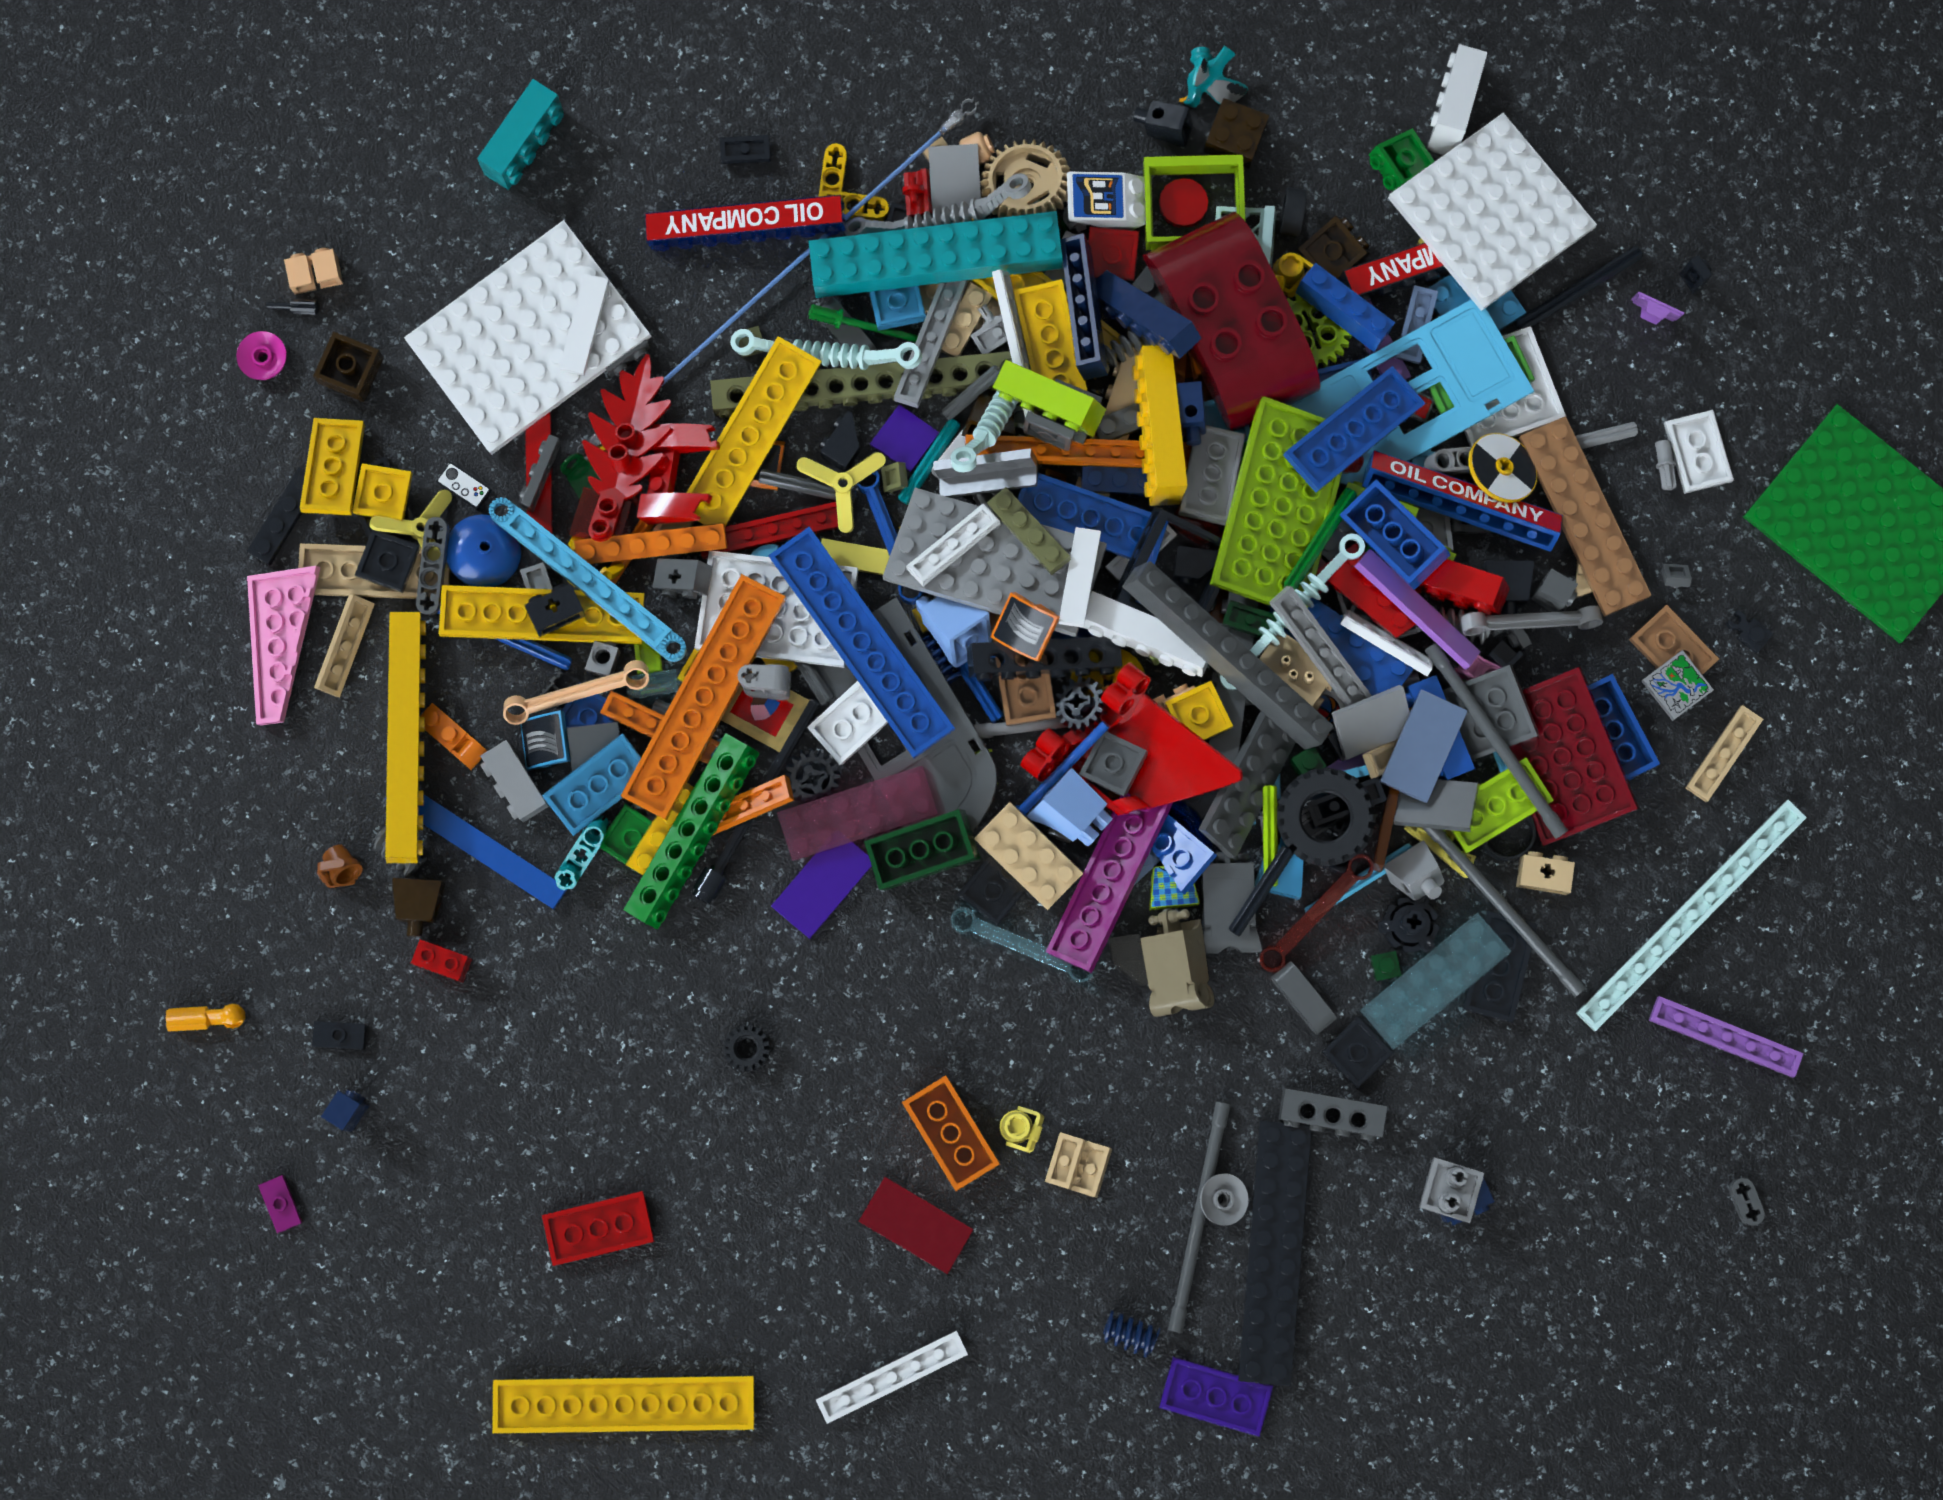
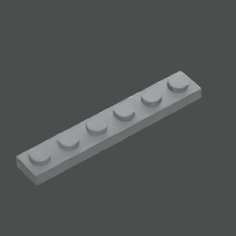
[894,280,969,408]
[1269,586,1372,707]

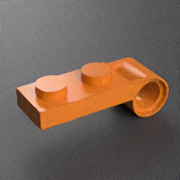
[420,703,487,770]

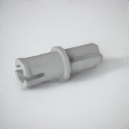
[1655,440,1677,491]

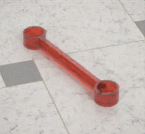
[1260,853,1374,972]

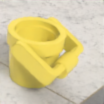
[999,1106,1044,1153]

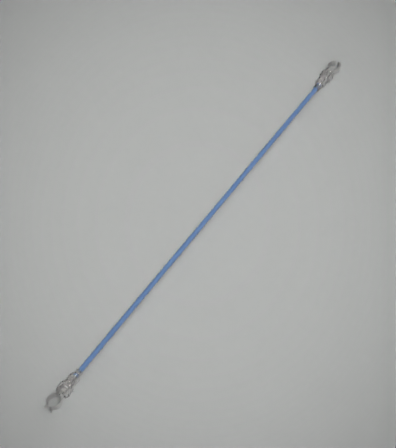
[577,97,979,460]

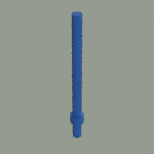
[1016,721,1110,816]

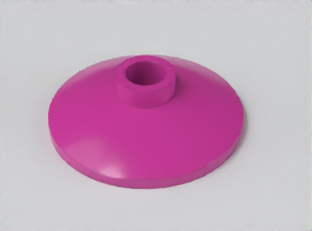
[236,331,287,380]

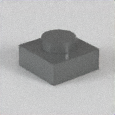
[1662,564,1692,588]

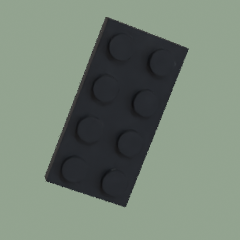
[1462,911,1538,1023]

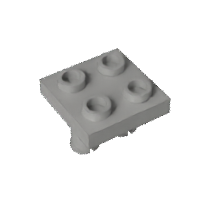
[1419,1157,1484,1223]

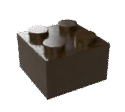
[1204,98,1269,169]
[313,331,384,402]

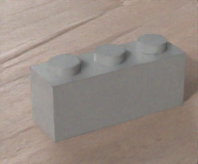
[480,740,549,823]

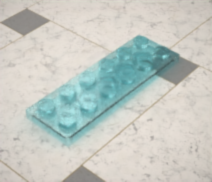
[1360,912,1511,1050]

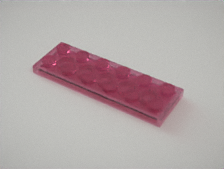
[777,766,938,861]

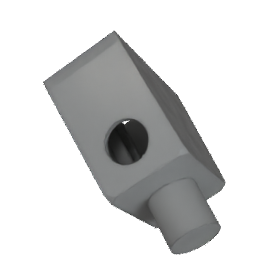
[1384,840,1444,900]

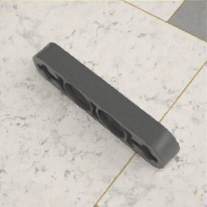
[416,517,450,615]

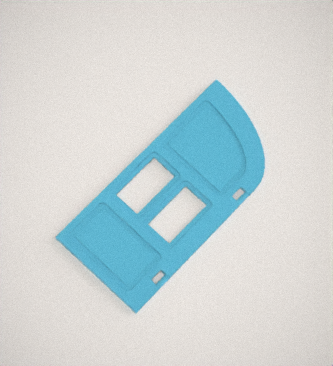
[1289,299,1534,485]

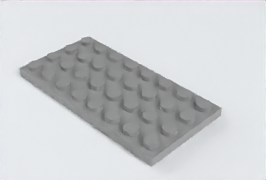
[882,488,1107,637]

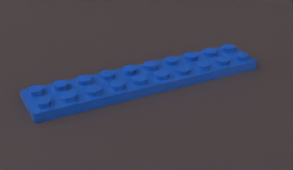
[768,527,955,759]

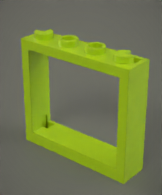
[1143,155,1245,251]

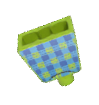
[1149,865,1199,910]

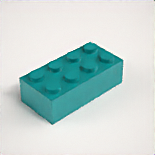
[477,79,564,190]

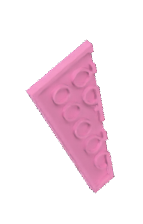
[247,566,321,726]

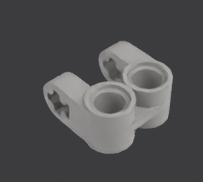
[738,664,791,700]

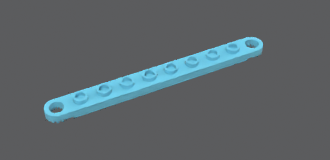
[489,497,687,662]

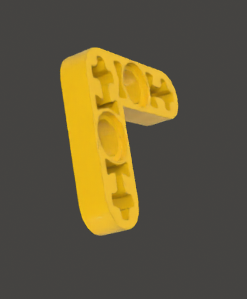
[818,144,889,221]

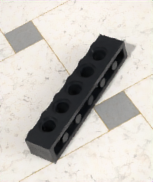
[966,637,1122,681]

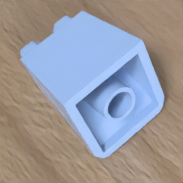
[916,596,992,667]
[1026,768,1113,846]

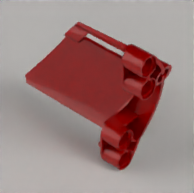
[1020,663,1243,816]

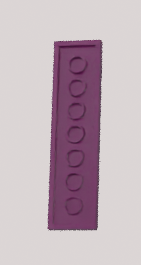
[1046,793,1173,973]

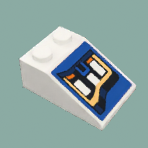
[1067,172,1146,231]

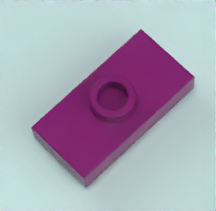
[258,1175,303,1233]

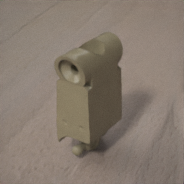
[1141,908,1214,1017]

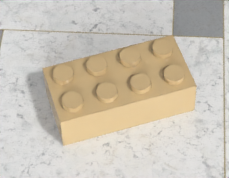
[974,802,1083,910]

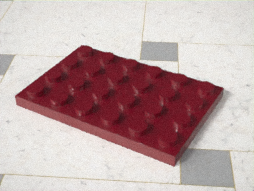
[1509,667,1639,846]

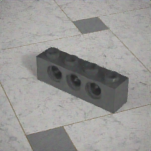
[1278,1089,1387,1142]

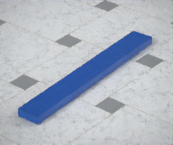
[385,795,568,910]

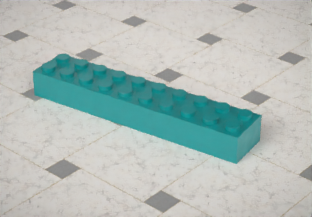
[809,211,1063,298]

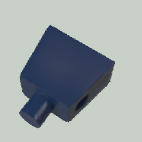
[1176,381,1206,446]

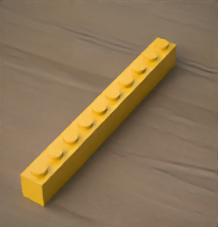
[385,612,426,863]

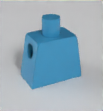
[1254,837,1303,900]

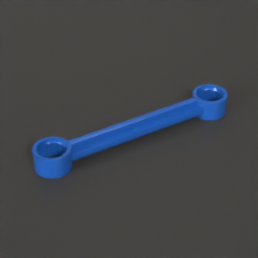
[856,470,924,605]

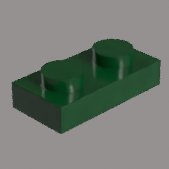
[1222,600,1277,638]

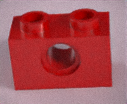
[411,939,472,983]

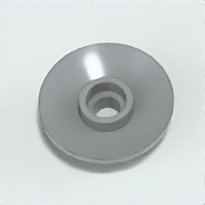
[1200,1174,1248,1226]

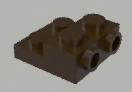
[1298,216,1370,280]

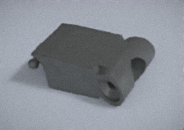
[1200,852,1262,954]

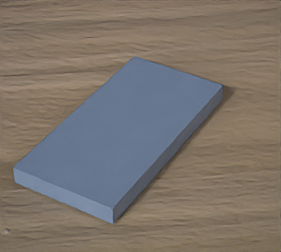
[1379,689,1467,803]

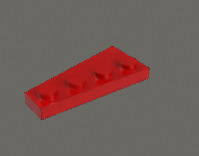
[1316,543,1416,640]

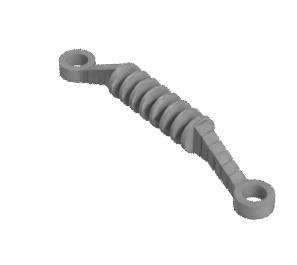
[843,173,1032,236]

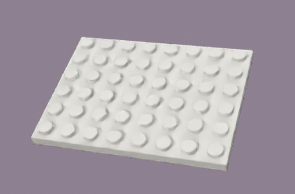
[404,220,652,455]

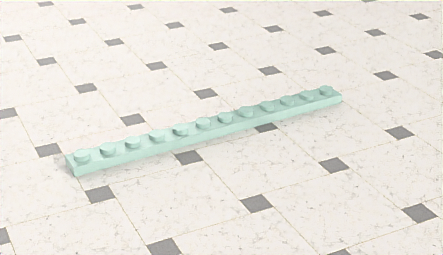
[1576,800,1807,1031]

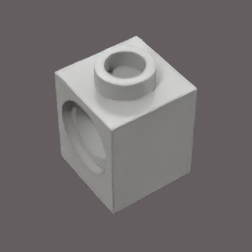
[585,641,621,677]

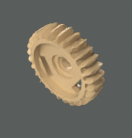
[981,139,1070,218]

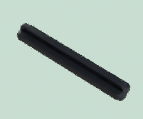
[1229,846,1294,936]

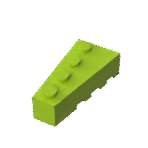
[993,360,1106,437]

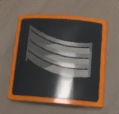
[990,592,1060,661]

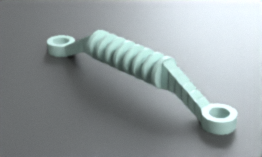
[731,329,922,370]
[951,391,1018,473]
[1220,534,1365,690]

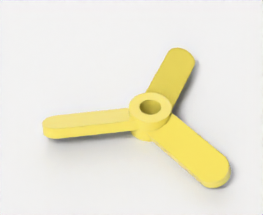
[796,452,886,533]
[370,490,452,571]

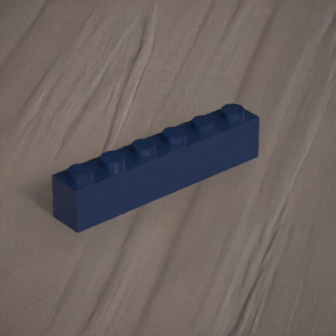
[1060,233,1108,381]
[1096,270,1202,359]

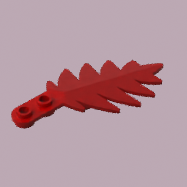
[582,354,671,542]

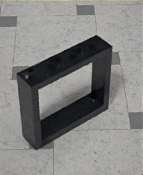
[1111,507,1222,618]

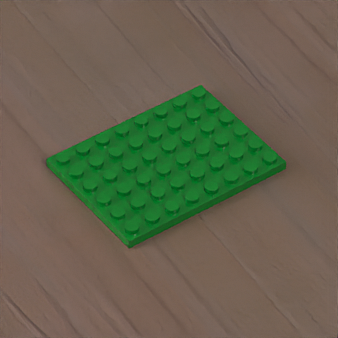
[1743,404,1943,644]

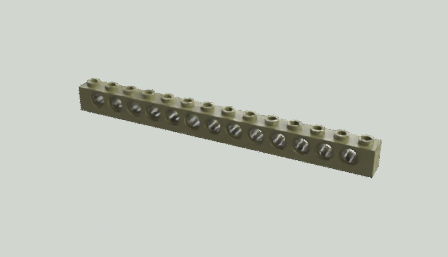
[710,351,1012,418]

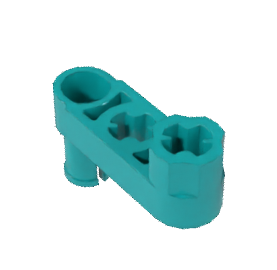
[554,815,609,890]

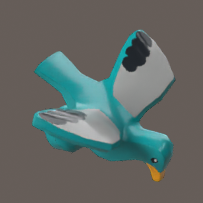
[1179,46,1248,107]

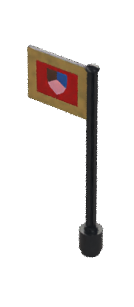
[692,671,821,905]

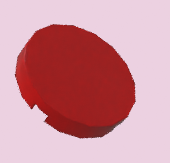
[1159,178,1208,228]

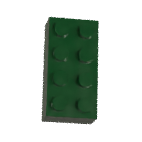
[864,809,981,890]

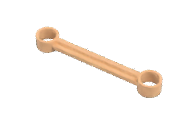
[503,660,649,725]

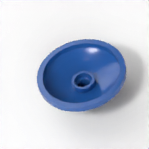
[446,514,521,587]

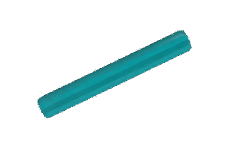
[898,419,960,505]

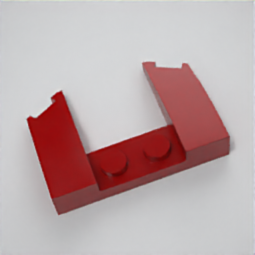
[637,423,720,525]

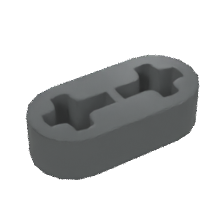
[1729,1178,1765,1226]

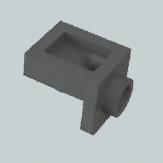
[1491,629,1532,652]

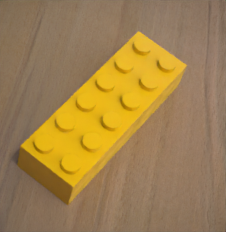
[1132,345,1188,506]

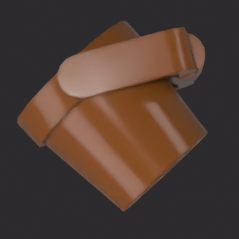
[317,844,363,888]

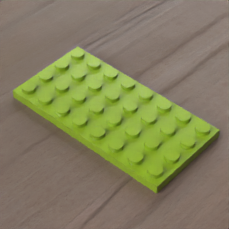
[1210,397,1342,608]

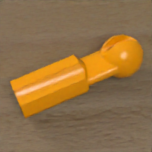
[166,1004,245,1031]

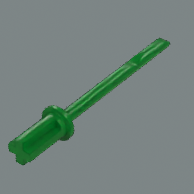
[808,304,918,342]

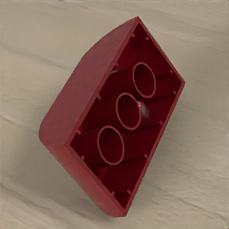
[1143,212,1320,432]

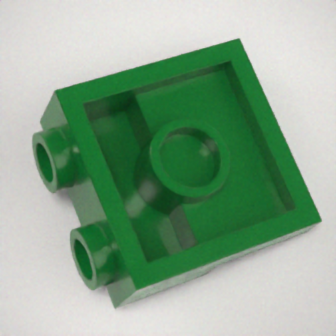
[1369,128,1435,191]

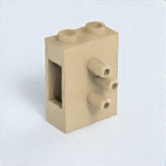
[1259,634,1332,710]

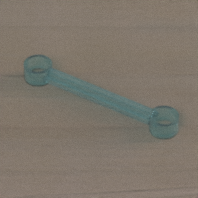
[951,907,1094,983]

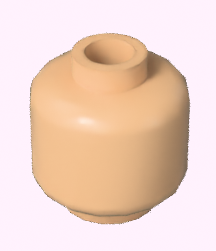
[959,132,995,166]

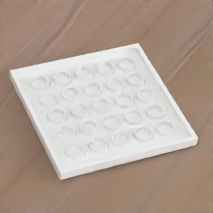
[1388,113,1597,311]

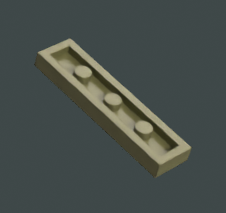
[987,487,1071,576]

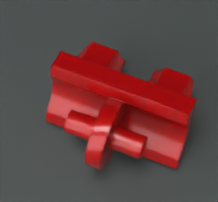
[902,168,932,217]

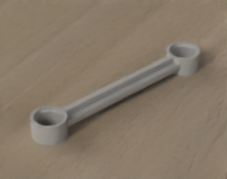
[1460,606,1603,636]

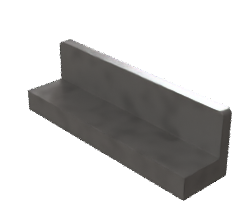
[933,448,1038,498]

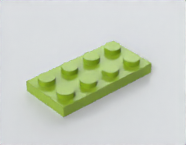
[1451,758,1554,854]

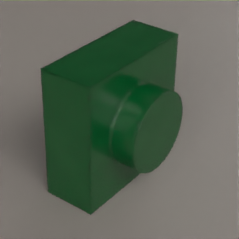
[1370,951,1402,982]

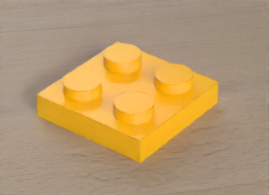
[352,463,413,520]
[1165,681,1233,741]

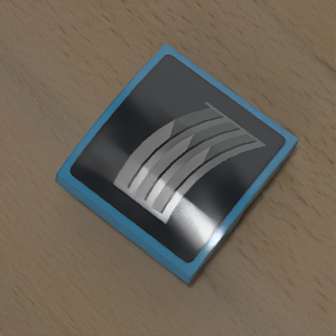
[520,710,571,771]

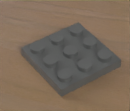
[1443,664,1540,760]

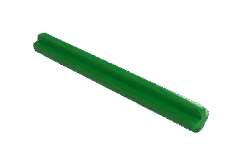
[1284,488,1357,590]

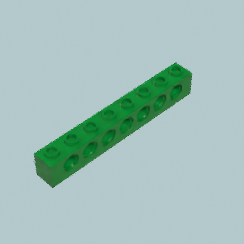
[623,733,760,929]

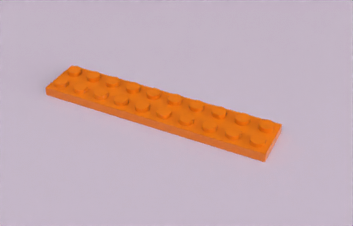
[621,574,787,821]

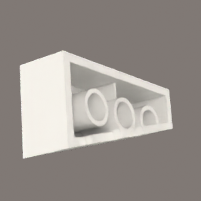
[1427,44,1487,155]

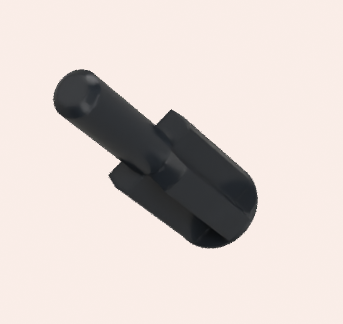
[266,299,319,315]

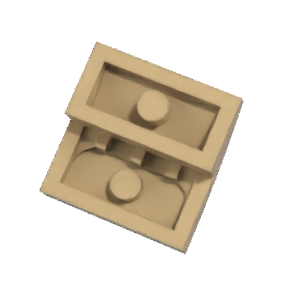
[1045,1132,1112,1198]

